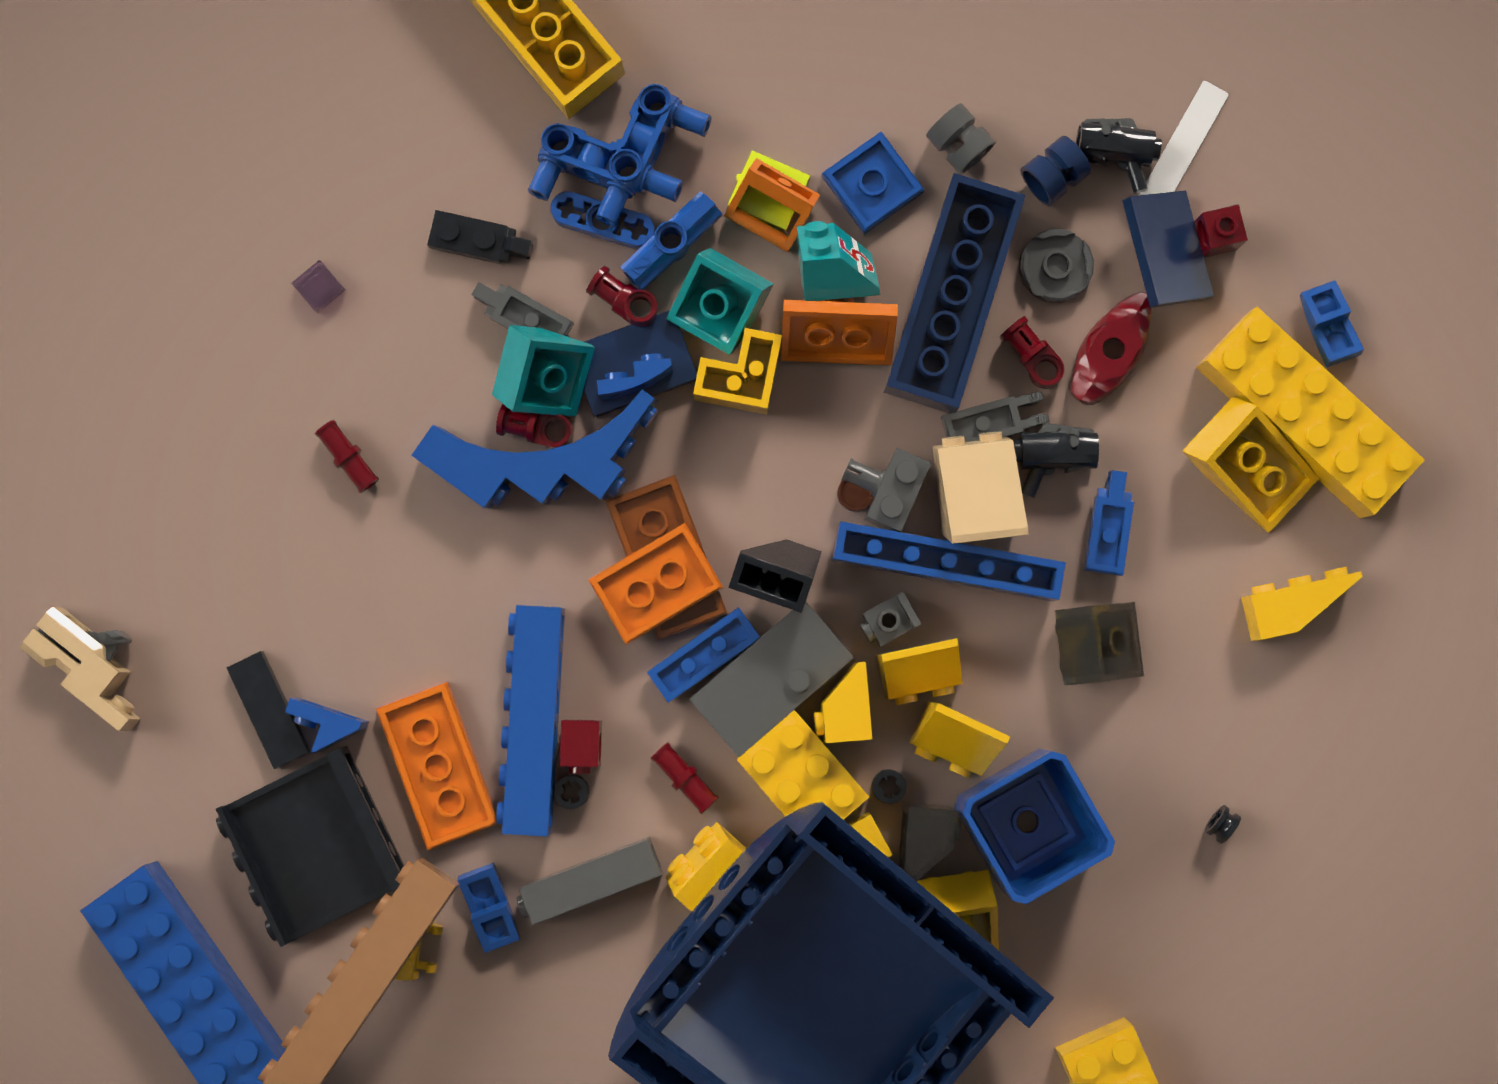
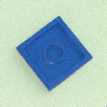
[821,131,924,235]

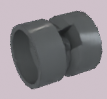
[926,103,996,175]

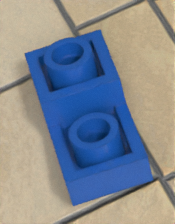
[597,353,673,401]

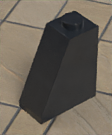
[728,539,822,613]

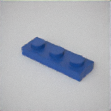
[647,607,760,703]

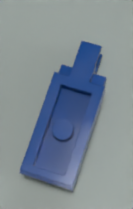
[1084,470,1134,576]

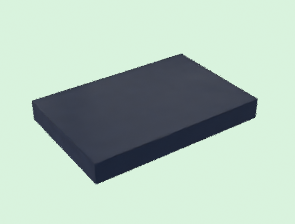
[1122,190,1214,308]
[584,311,697,418]

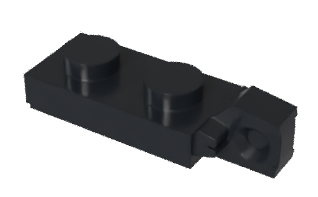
[427,210,533,264]

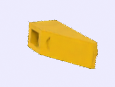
[1241,567,1363,641]

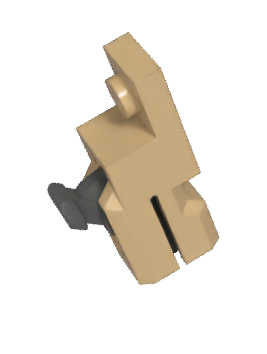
[20,607,140,731]

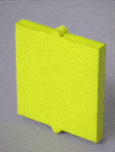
[728,151,810,231]

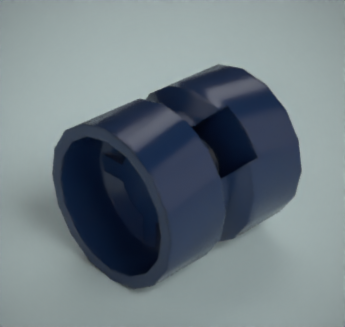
[1020,136,1091,206]

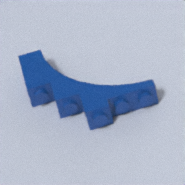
[411,390,658,509]

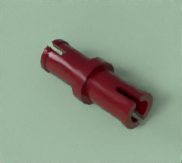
[315,420,379,493]
[650,742,719,814]

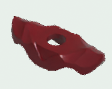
[1070,292,1152,405]

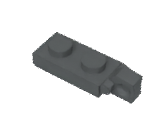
[471,282,574,336]

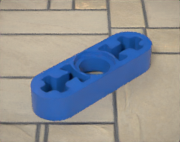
[551,191,655,250]

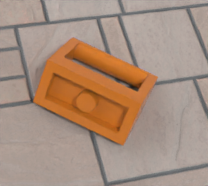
[724,158,820,253]

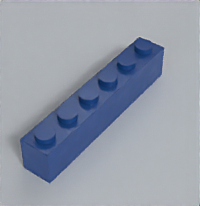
[832,521,1066,601]
[496,605,565,836]

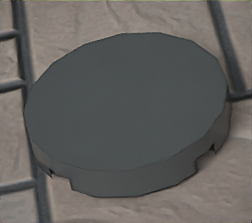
[1019,228,1094,303]

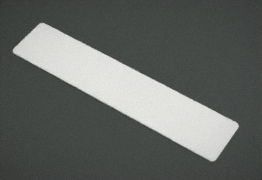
[1139,81,1229,195]

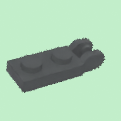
[941,392,1050,442]

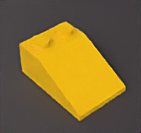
[1182,397,1320,533]
[909,702,1010,779]

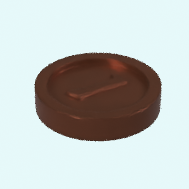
[837,474,874,511]

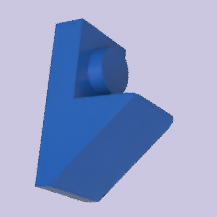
[285,698,369,754]

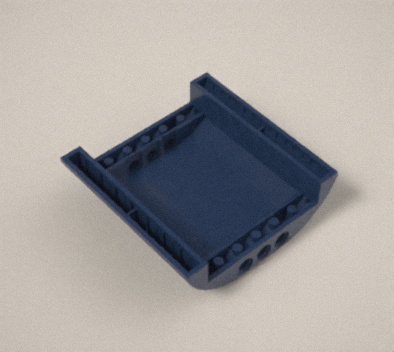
[608,802,1054,1084]

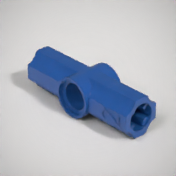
[620,191,722,290]

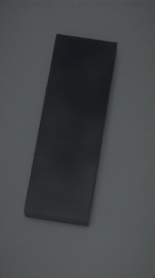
[226,651,311,769]

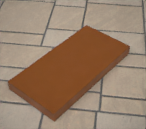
[606,475,728,640]

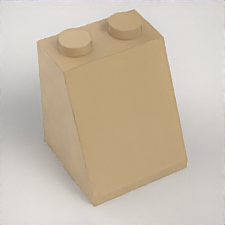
[933,432,1029,544]

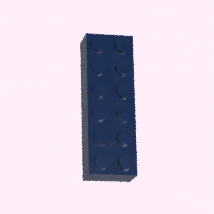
[883,173,1025,413]

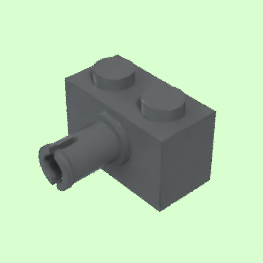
[841,448,931,532]

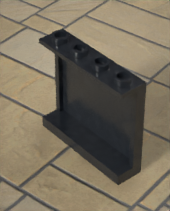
[215,746,405,947]

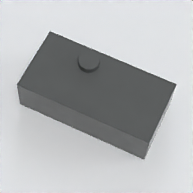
[689,602,854,757]

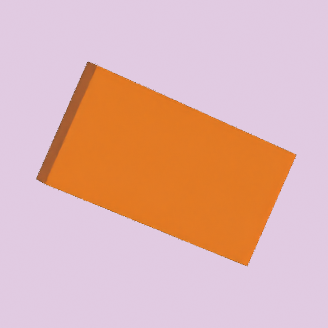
[376,682,497,851]

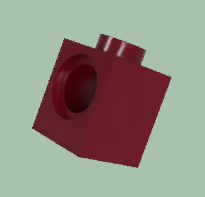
[1194,204,1248,258]
[560,719,602,774]

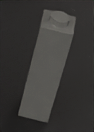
[516,836,663,925]

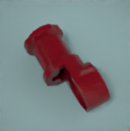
[586,265,657,327]
[999,316,1065,389]
[496,404,574,448]

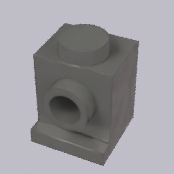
[859,591,921,647]

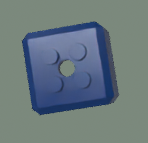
[954,748,1115,904]

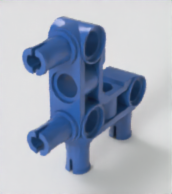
[528,84,712,227]

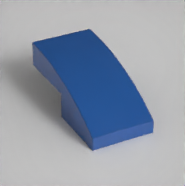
[1300,280,1364,368]
[457,862,520,953]

